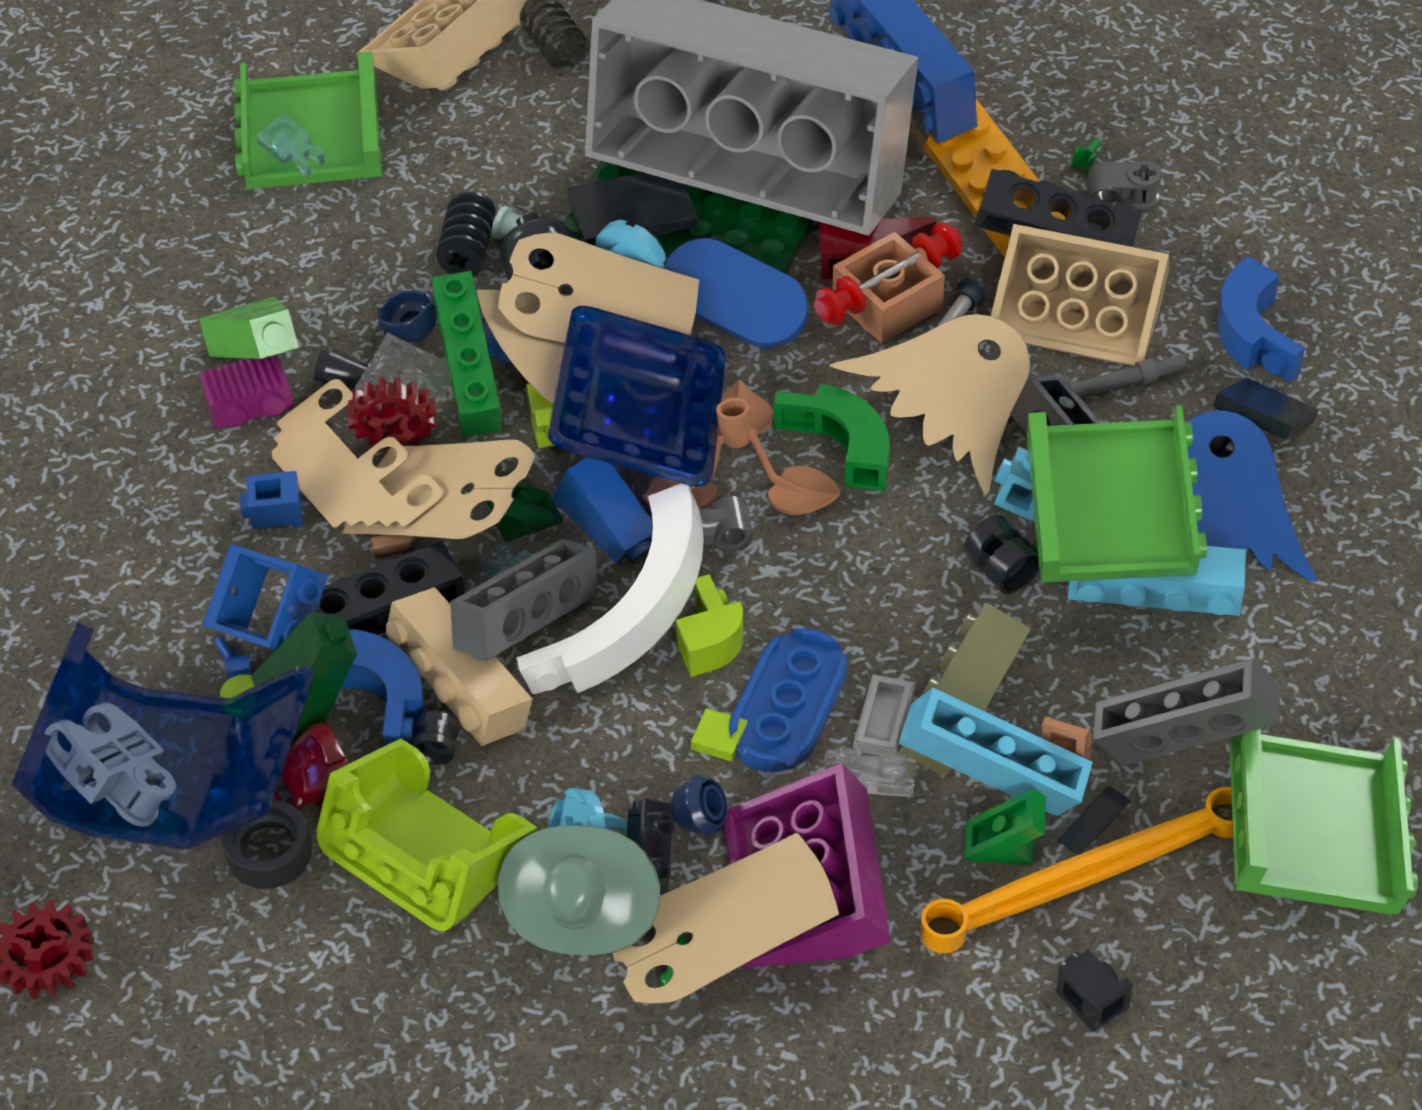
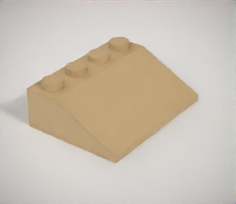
[356,0,535,90]
[991,224,1170,367]

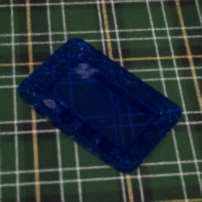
[548,305,726,487]

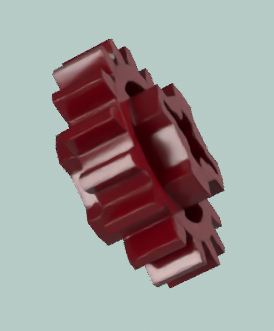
[347,377,437,449]
[0,901,95,999]

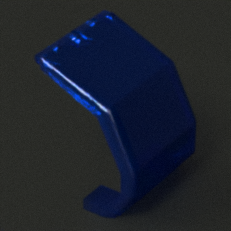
[11,623,315,850]

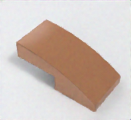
[1041,717,1092,761]

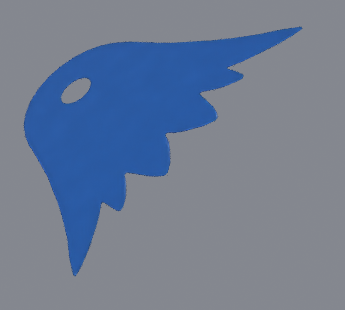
[1187,411,1318,582]

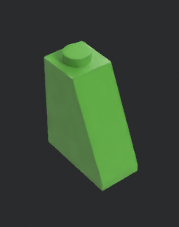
[198,297,299,359]

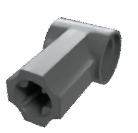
[699,496,752,551]

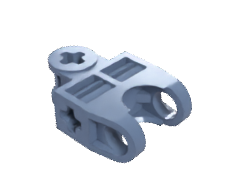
[44,703,176,826]

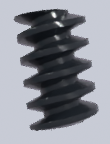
[436,192,496,277]

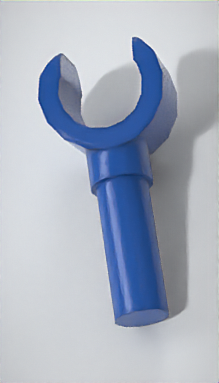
[214,636,252,679]

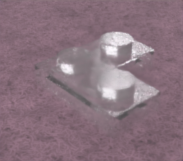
[825,748,916,797]

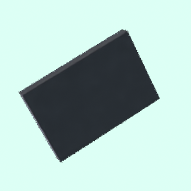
[567,173,698,246]

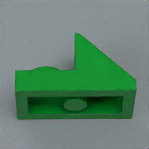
[964,788,1046,865]

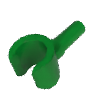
[1069,138,1101,175]

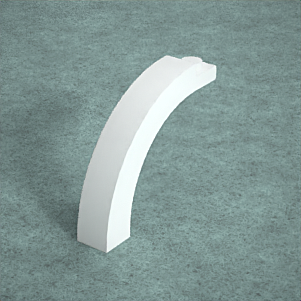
[516,482,704,694]

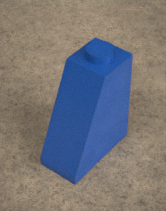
[552,449,653,564]

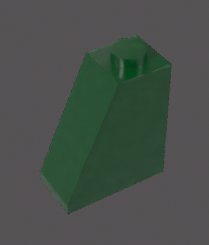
[251,611,357,749]

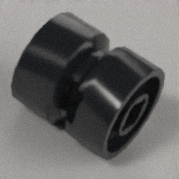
[963,514,1040,595]

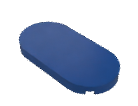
[664,238,809,348]
[729,628,847,772]

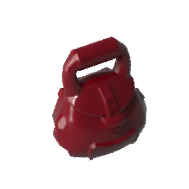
[256,723,350,811]

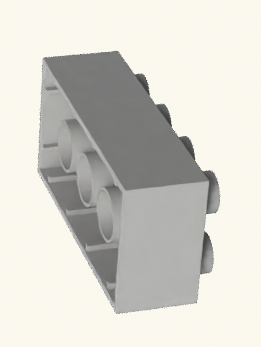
[585,0,919,236]

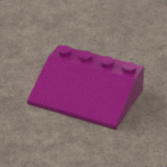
[724,763,891,968]

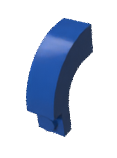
[1217,256,1305,382]
[341,629,426,746]

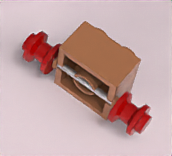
[814,222,962,344]

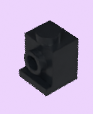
[1056,949,1133,1032]

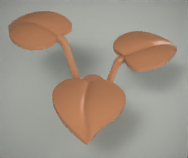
[642,380,840,515]

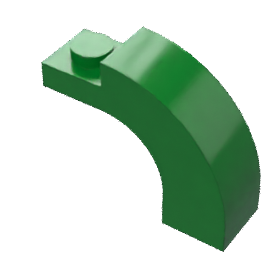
[774,384,890,491]

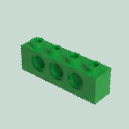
[432,271,502,437]

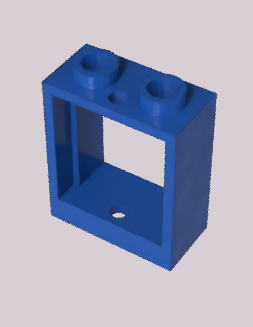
[202,544,328,650]

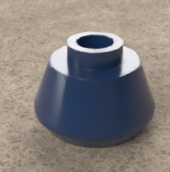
[670,774,728,835]

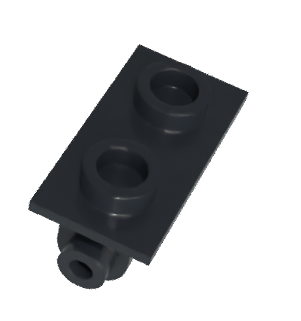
[627,799,674,895]

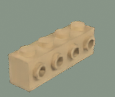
[386,587,532,746]

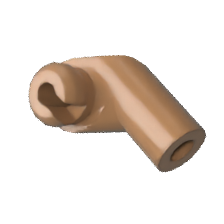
[370,535,419,558]

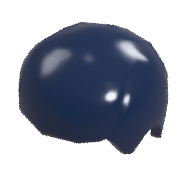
[377,290,437,343]

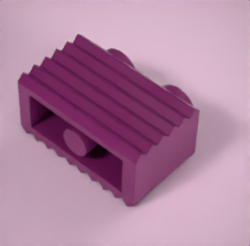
[199,354,293,429]

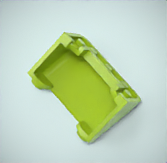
[317,738,538,931]

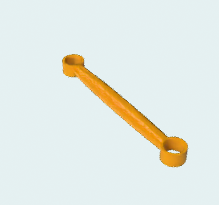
[920,787,1233,954]

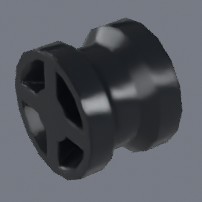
[411,711,460,765]

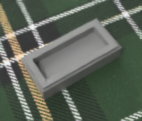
[853,674,915,759]

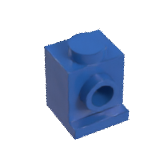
[240,471,303,529]

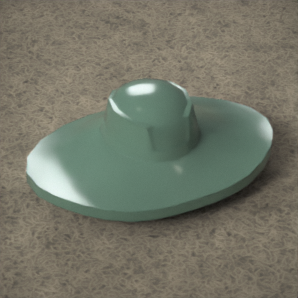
[498,826,660,955]

